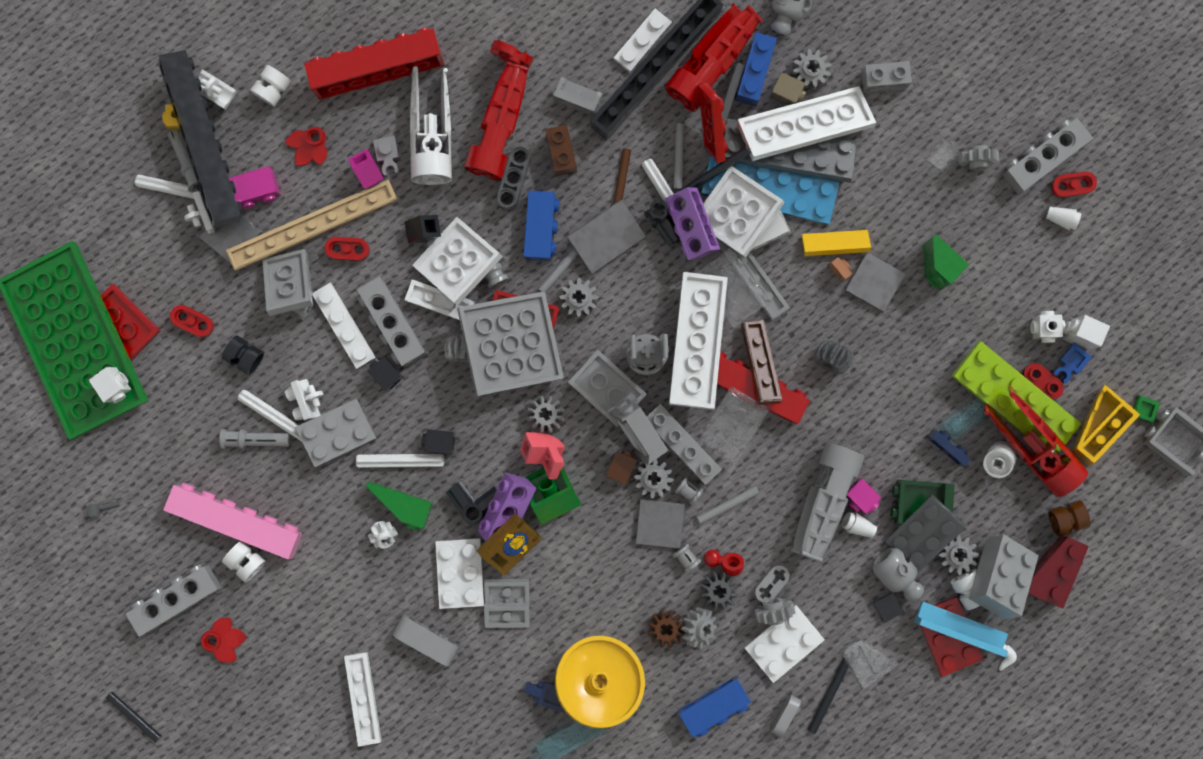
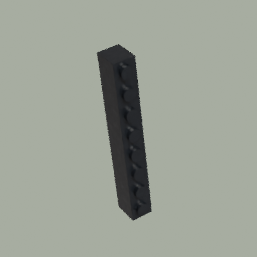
[590,0,723,141]
[158,50,243,229]

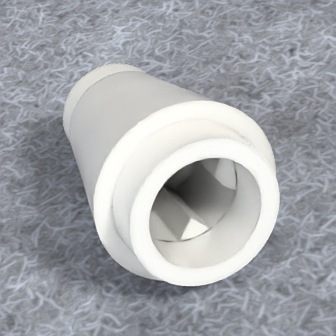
[1046,206,1081,230]
[842,512,877,538]

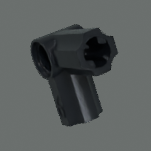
[644,200,680,247]
[445,481,497,525]

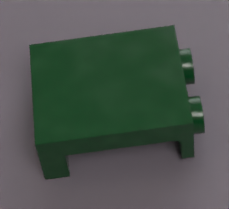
[890,480,955,525]

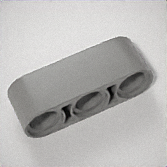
[392,614,460,666]

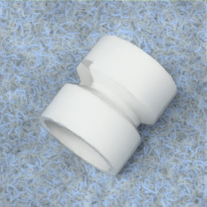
[250,65,291,107]
[983,441,1017,478]
[222,541,266,583]
[950,569,980,610]

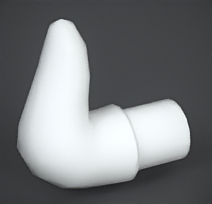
[999,644,1017,671]

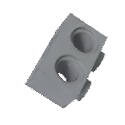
[861,61,912,93]

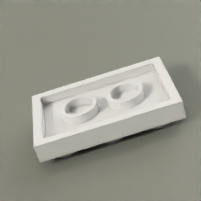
[436,538,484,609]
[744,605,825,683]

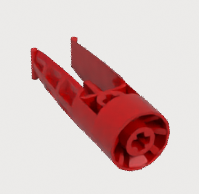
[664,3,763,112]
[463,61,529,181]
[984,386,1089,497]

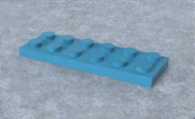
[701,156,840,225]

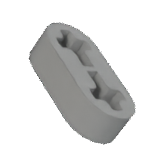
[754,565,790,603]
[770,694,801,738]

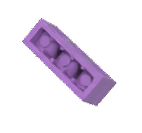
[665,187,720,260]
[477,472,536,541]

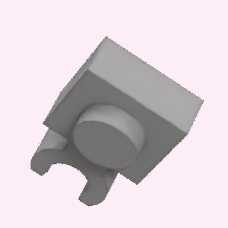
[373,136,399,177]

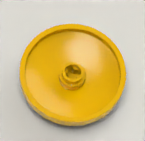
[555,636,645,729]

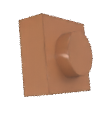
[828,257,852,282]

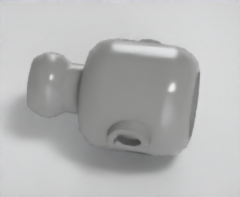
[771,0,812,36]
[872,548,924,602]

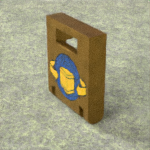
[476,514,541,576]

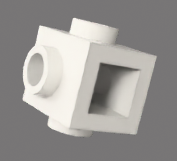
[1030,311,1066,343]

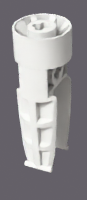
[410,67,452,185]

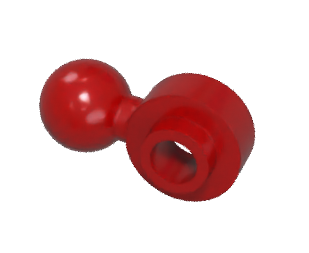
[704,550,744,576]

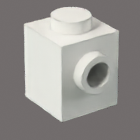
[89,367,131,403]

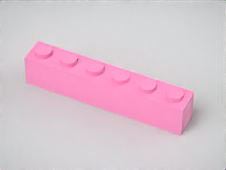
[163,482,303,559]

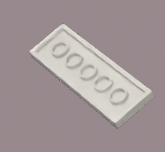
[737,86,876,161]
[669,272,728,410]

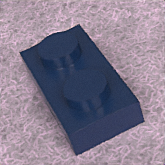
[926,430,971,467]

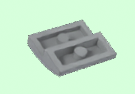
[484,579,530,628]

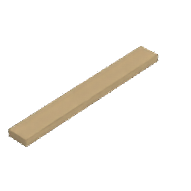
[225,180,398,271]

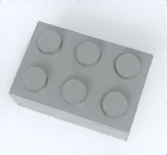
[969,534,1039,619]

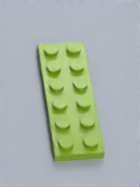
[951,341,1081,458]

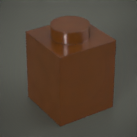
[606,449,637,485]

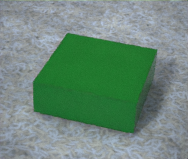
[1133,395,1160,424]

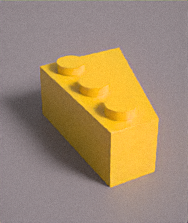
[1071,385,1140,467]

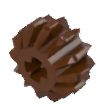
[647,609,685,648]

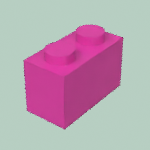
[229,166,281,209]

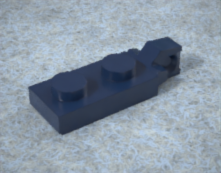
[524,681,566,713]

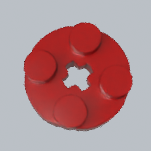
[489,40,534,68]

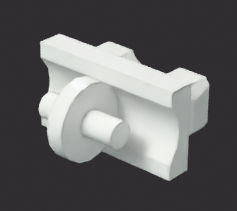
[198,69,237,110]
[184,191,215,234]
[285,379,324,420]

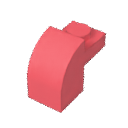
[520,432,565,479]

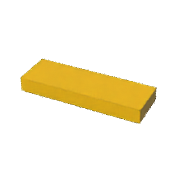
[802,230,871,256]

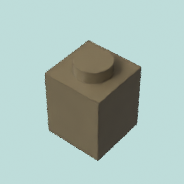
[770,72,806,105]

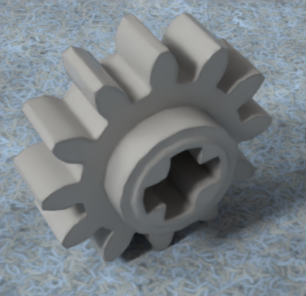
[792,49,832,90]
[958,145,999,170]
[559,278,599,318]
[634,459,674,498]
[937,535,979,575]
[754,598,796,625]
[681,607,717,649]

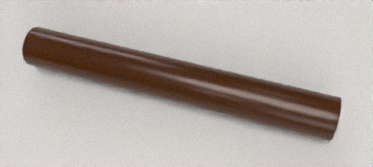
[613,148,631,205]

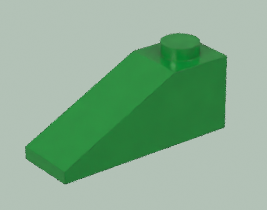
[366,482,433,531]

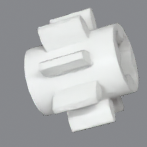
[368,521,398,549]

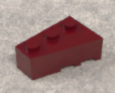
[1028,536,1089,608]

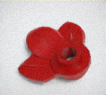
[285,127,328,166]
[201,618,247,663]

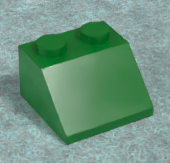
[923,234,970,290]
[524,468,582,525]

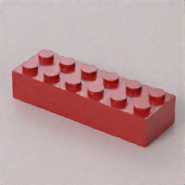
[304,28,445,100]

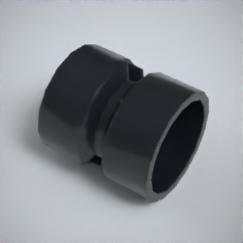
[221,335,265,376]

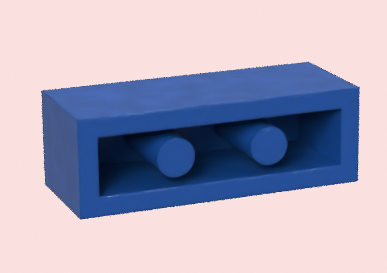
[735,32,777,107]
[524,191,560,261]
[678,676,751,737]

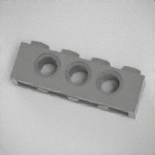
[1002,118,1094,195]
[357,276,427,367]
[647,404,722,485]
[126,564,222,637]

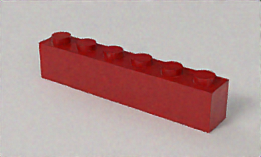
[717,351,810,425]

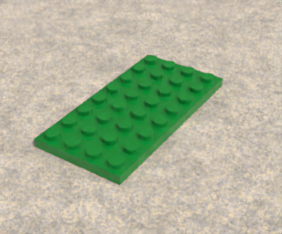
[0,241,149,440]

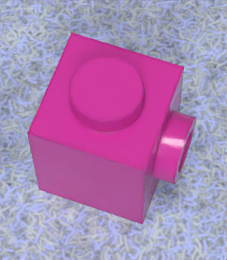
[348,149,384,189]
[846,478,881,514]

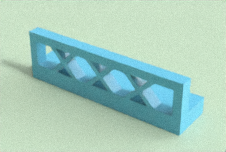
[914,601,1008,657]

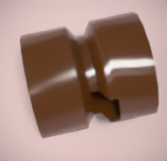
[1048,500,1091,537]

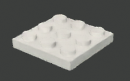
[703,166,785,258]
[412,217,503,306]

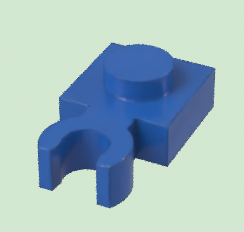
[1052,343,1092,384]

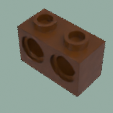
[545,124,577,177]

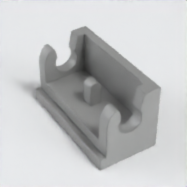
[553,77,603,116]

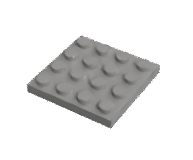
[457,291,564,397]

